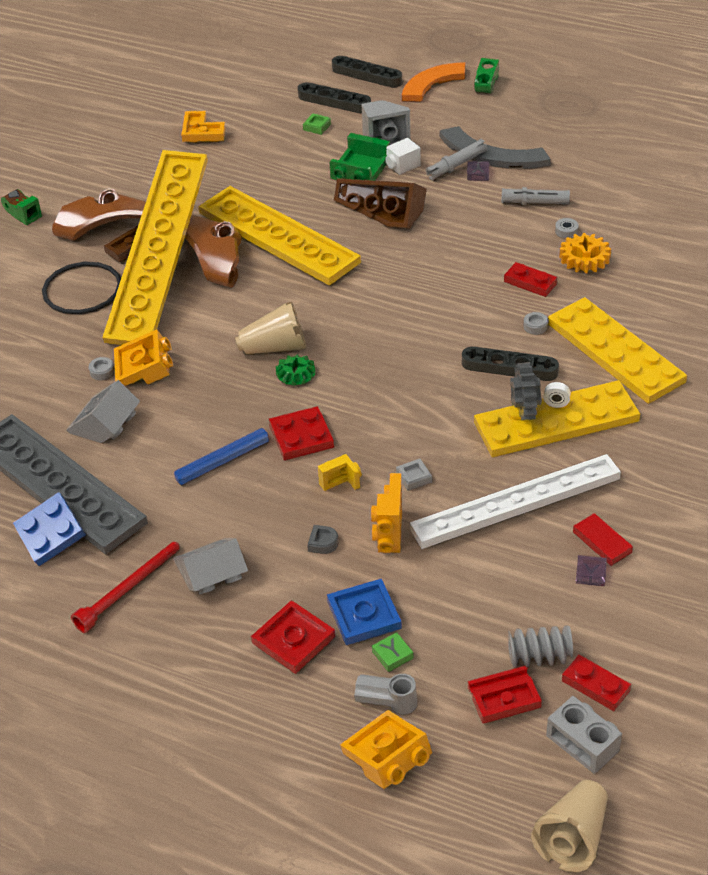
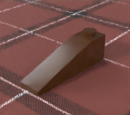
[334,178,427,229]

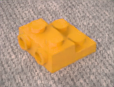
[114,329,173,386]
[371,473,402,553]
[340,710,433,789]

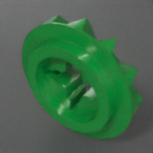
[276,354,316,385]

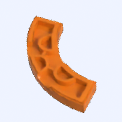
[402,62,465,102]

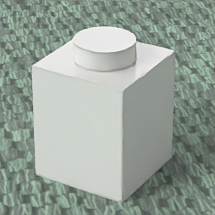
[386,138,421,175]

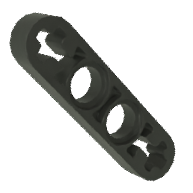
[331,56,402,88]
[297,82,371,114]
[462,346,559,381]

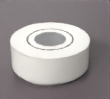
[543,382,571,408]

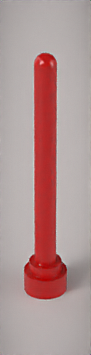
[71,541,180,633]

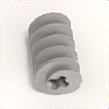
[508,625,573,668]

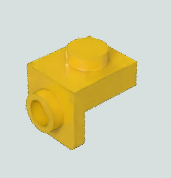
[318,454,362,491]

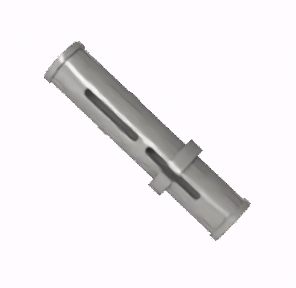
[426,139,488,181]
[501,187,570,205]

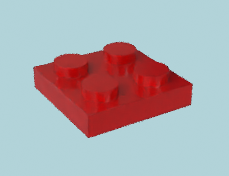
[269,406,334,461]
[251,600,336,674]

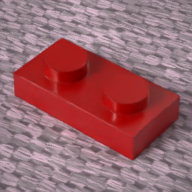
[504,262,558,297]
[562,654,631,712]

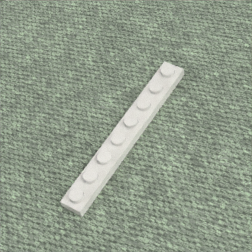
[410,454,621,549]

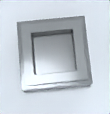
[396,459,432,491]

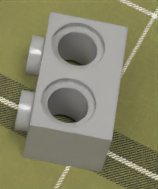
[546,696,622,774]

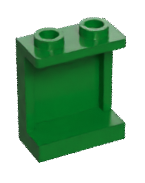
[329,133,390,181]

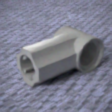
[354,674,418,715]

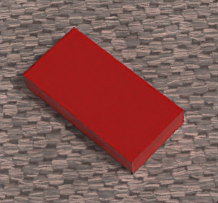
[573,513,633,566]

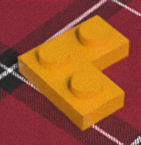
[181,111,226,143]

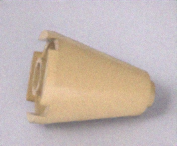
[235,301,306,355]
[531,780,608,872]

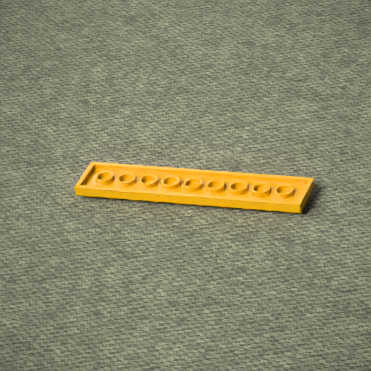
[102,150,208,345]

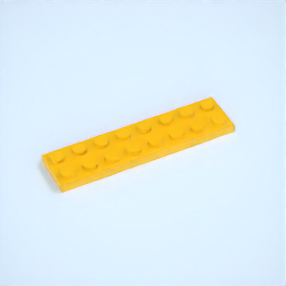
[198,186,361,286]

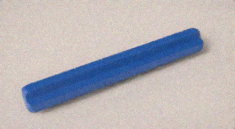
[174,428,269,485]

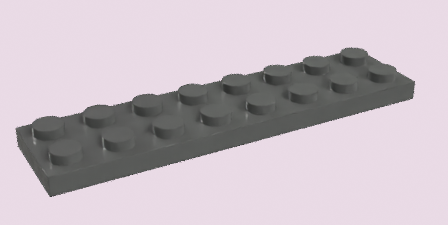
[0,414,148,555]

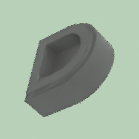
[307,525,339,554]

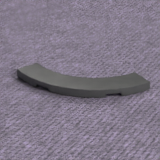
[439,126,551,169]

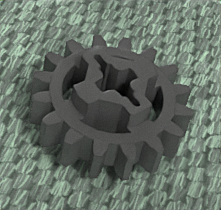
[510,362,542,420]

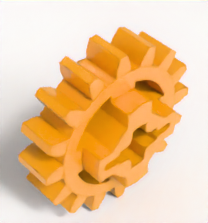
[559,233,611,273]

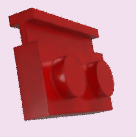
[467,666,542,724]

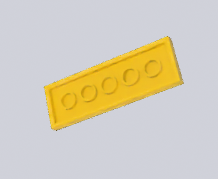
[548,297,687,404]
[474,380,640,458]

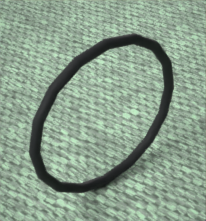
[42,261,121,314]

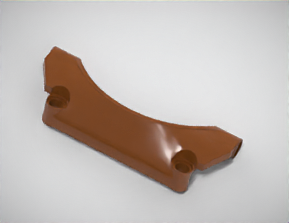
[52,189,242,288]

